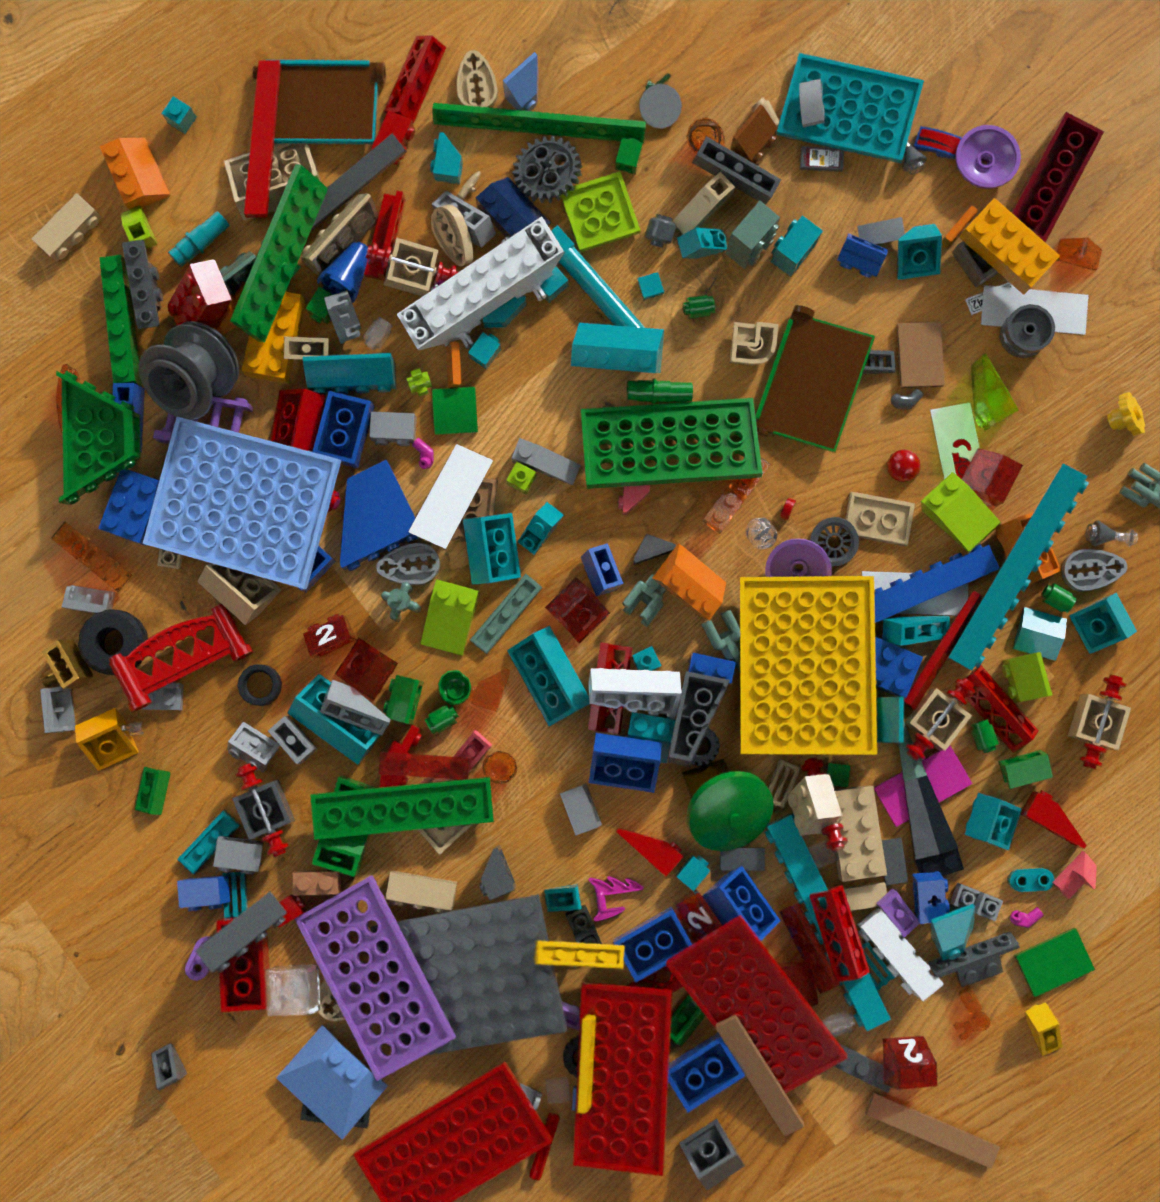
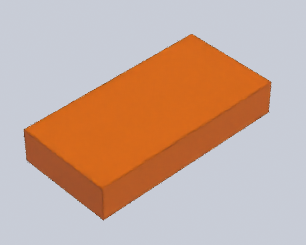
[942,205,977,248]
[446,342,461,388]

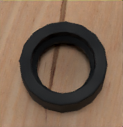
[237,664,282,706]

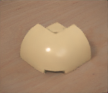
[730,322,779,366]

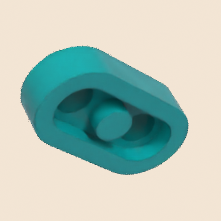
[1008,868,1054,892]

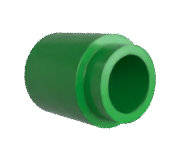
[683,295,715,319]
[1041,583,1076,613]
[425,704,459,734]
[971,719,999,753]

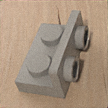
[141,681,183,710]
[227,722,280,773]

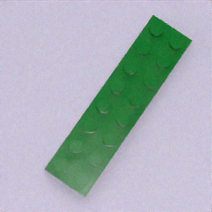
[230,164,328,343]
[310,777,494,840]

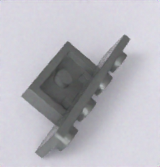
[122,240,163,329]
[928,932,1020,987]

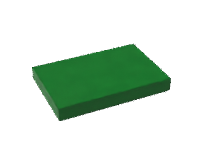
[1014,928,1095,997]

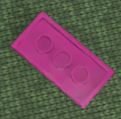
[874,745,972,827]

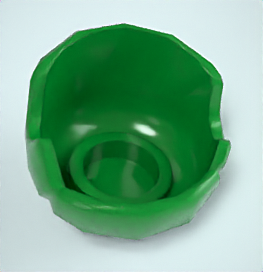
[438,670,472,705]

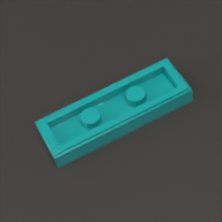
[177,810,240,874]

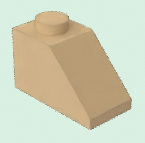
[284,337,328,359]

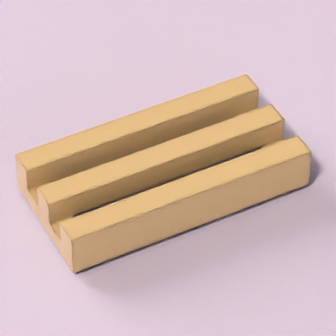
[768,759,801,809]

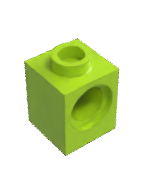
[506,462,537,495]

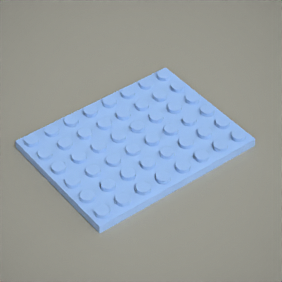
[142,417,341,589]

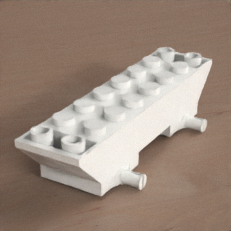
[397,217,565,350]

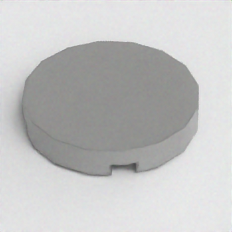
[639,84,682,128]

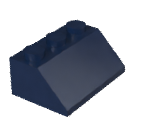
[475,177,551,237]

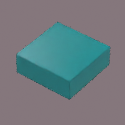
[638,272,664,300]

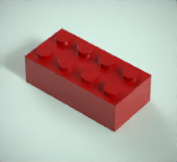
[168,260,232,328]
[216,917,271,1013]

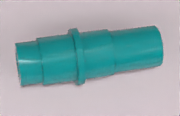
[168,211,230,267]

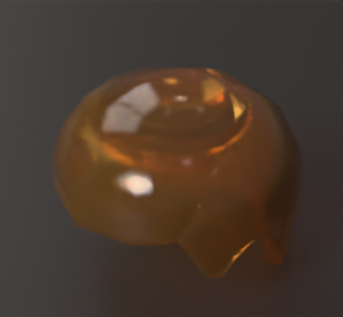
[482,751,518,784]

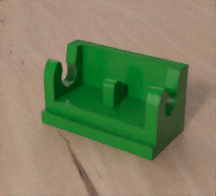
[998,750,1053,789]

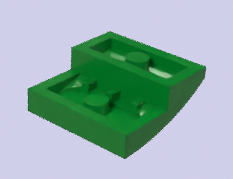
[432,386,478,435]

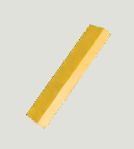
[534,941,624,969]
[578,1015,596,1113]

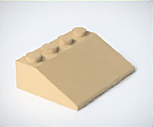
[224,143,321,221]
[300,193,379,276]

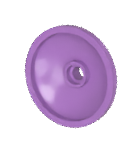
[956,125,1021,189]
[765,539,832,577]

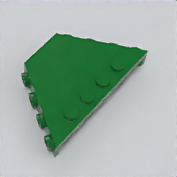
[56,371,141,505]

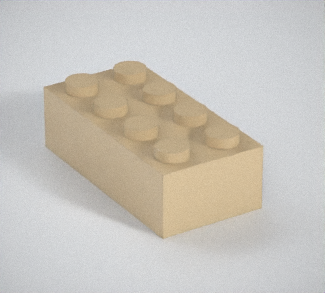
[834,785,887,881]

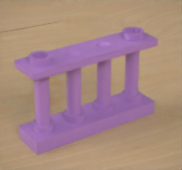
[153,396,253,444]

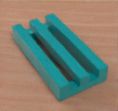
[222,871,248,918]
[862,942,895,991]

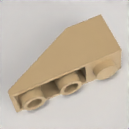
[672,172,735,234]

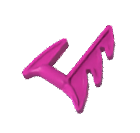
[588,876,644,921]

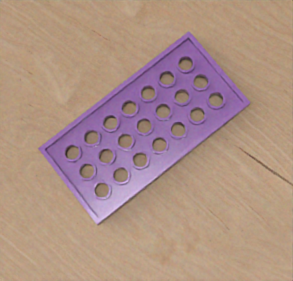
[295,875,456,1081]

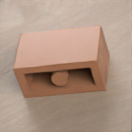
[293,870,342,896]

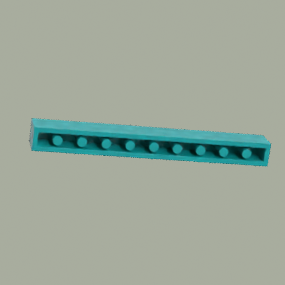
[949,463,1089,670]
[764,814,891,1031]

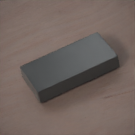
[882,838,908,885]
[720,848,765,871]

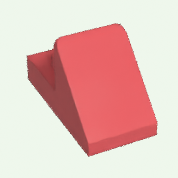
[452,730,492,773]
[1052,851,1097,899]

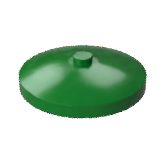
[686,771,774,851]

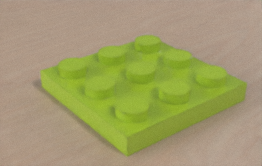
[560,171,641,252]

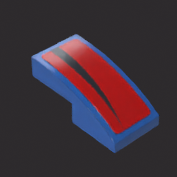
[914,126,962,159]

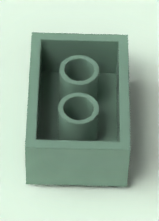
[725,201,780,270]

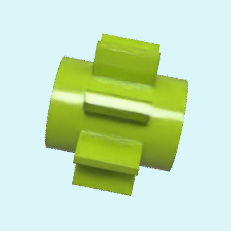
[407,368,432,397]

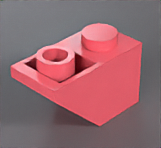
[618,485,650,515]

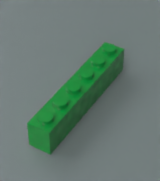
[99,255,142,387]

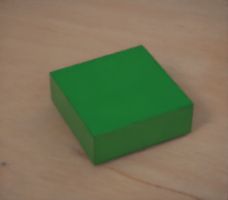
[826,763,850,787]

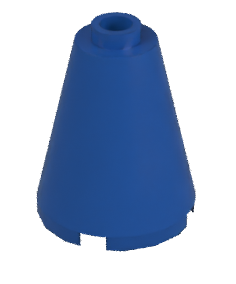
[317,242,368,303]

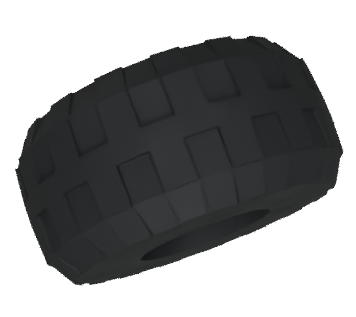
[78,609,148,675]

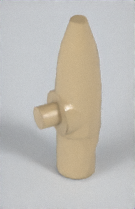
[457,171,481,199]

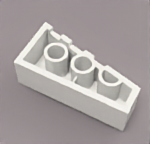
[588,668,682,720]
[857,908,943,1001]

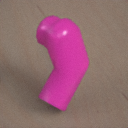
[412,438,434,469]
[1010,907,1044,928]

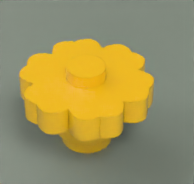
[1107,392,1145,436]

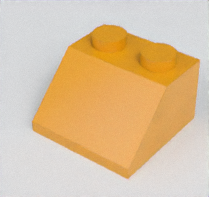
[75,707,139,771]

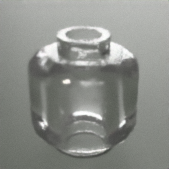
[745,518,778,550]

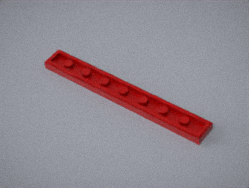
[244,60,281,218]

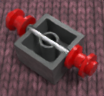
[232,763,295,857]

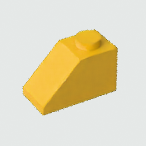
[1025,1002,1063,1056]

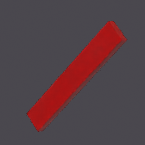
[904,591,983,710]

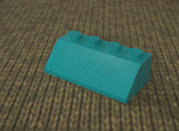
[571,323,664,373]
[303,353,396,395]
[507,626,590,727]
[287,674,389,765]

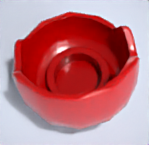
[887,449,921,482]

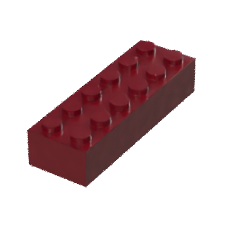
[1010,112,1104,242]

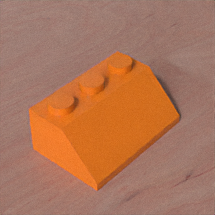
[99,138,171,210]
[995,512,1062,584]
[652,543,726,621]

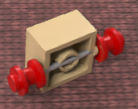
[365,238,458,296]
[1068,675,1131,770]
[905,678,976,761]
[788,757,848,852]

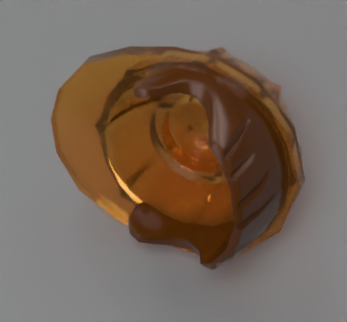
[686,117,725,154]

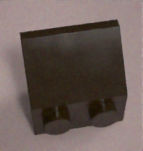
[682,759,729,799]

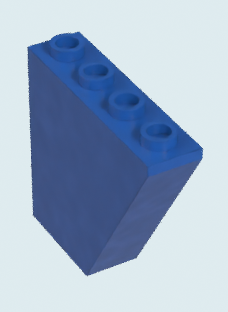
[340,460,419,571]

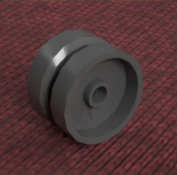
[1000,304,1055,358]

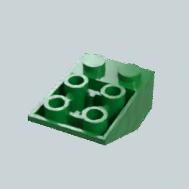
[312,834,370,877]

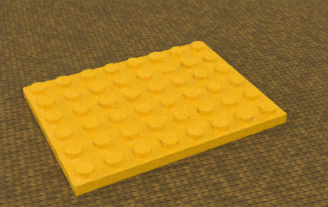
[740,576,877,755]

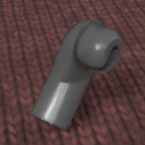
[890,389,924,410]

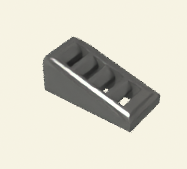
[863,350,896,374]

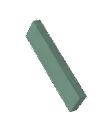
[470,574,543,654]

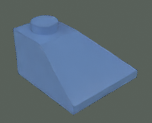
[503,52,538,111]

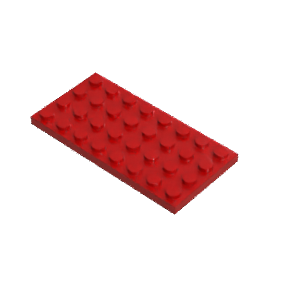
[666,915,847,1093]
[573,982,672,1176]
[353,1061,553,1202]

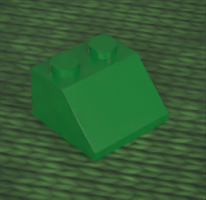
[383,675,424,724]

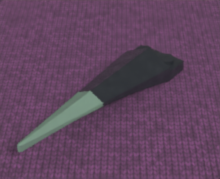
[898,723,964,876]

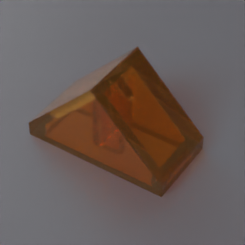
[1056,237,1102,271]

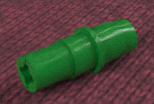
[626,378,693,404]

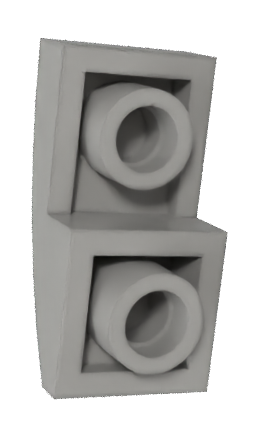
[799,79,824,127]
[857,217,905,245]
[950,883,1003,921]

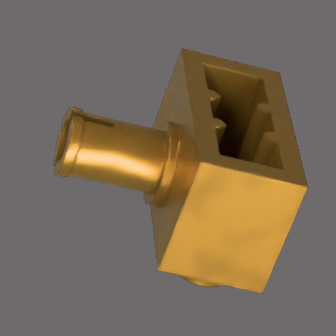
[40,639,94,689]

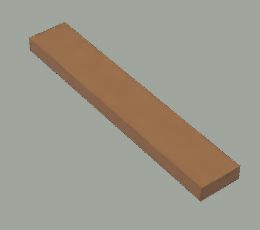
[716,1015,804,1136]
[865,1092,1000,1169]

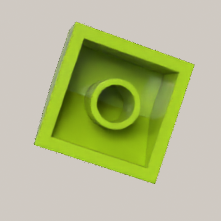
[1002,652,1052,703]

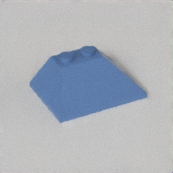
[276,1025,389,1139]

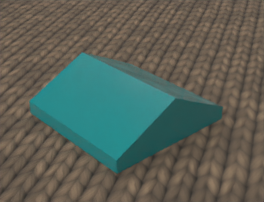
[1013,607,1067,661]

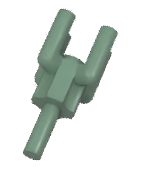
[1119,463,1160,508]
[622,574,666,627]
[381,582,421,622]
[701,610,741,672]

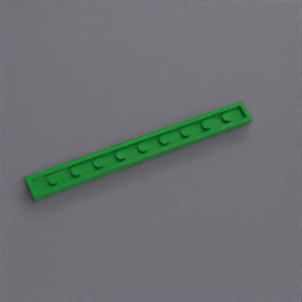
[432,103,646,144]

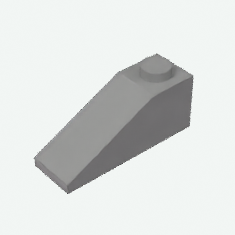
[432,191,496,248]
[512,438,581,485]
[320,680,390,735]

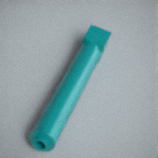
[551,225,645,328]

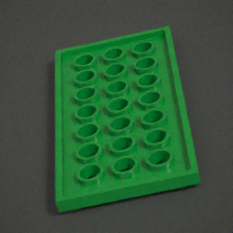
[581,398,763,489]

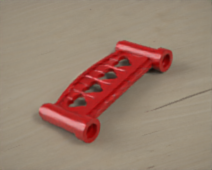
[109,604,253,713]

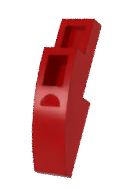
[379,725,423,787]

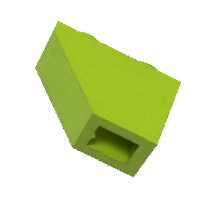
[120,205,158,249]

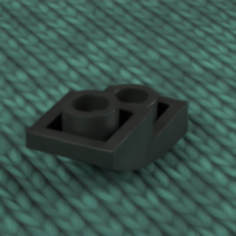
[565,904,602,944]

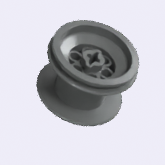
[139,321,239,420]

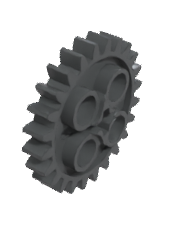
[513,136,582,203]

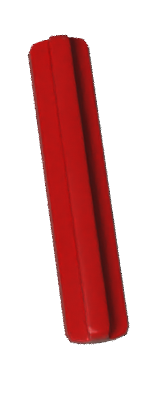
[529,1113,560,1181]

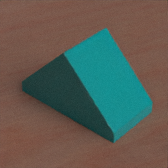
[544,884,582,912]

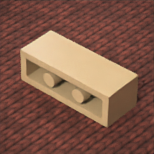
[32,193,101,262]
[386,871,458,913]

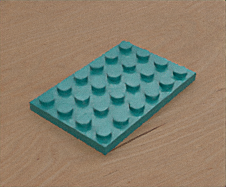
[777,53,924,163]

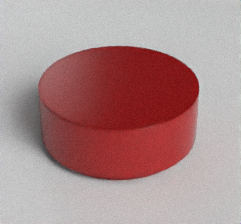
[780,498,796,520]

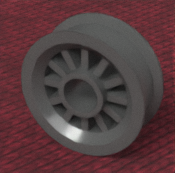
[810,517,859,566]

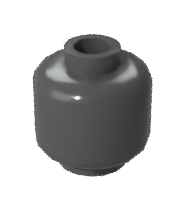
[645,214,676,248]

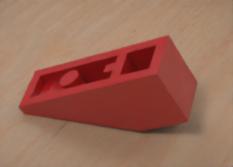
[1020,790,1087,849]
[616,827,683,877]

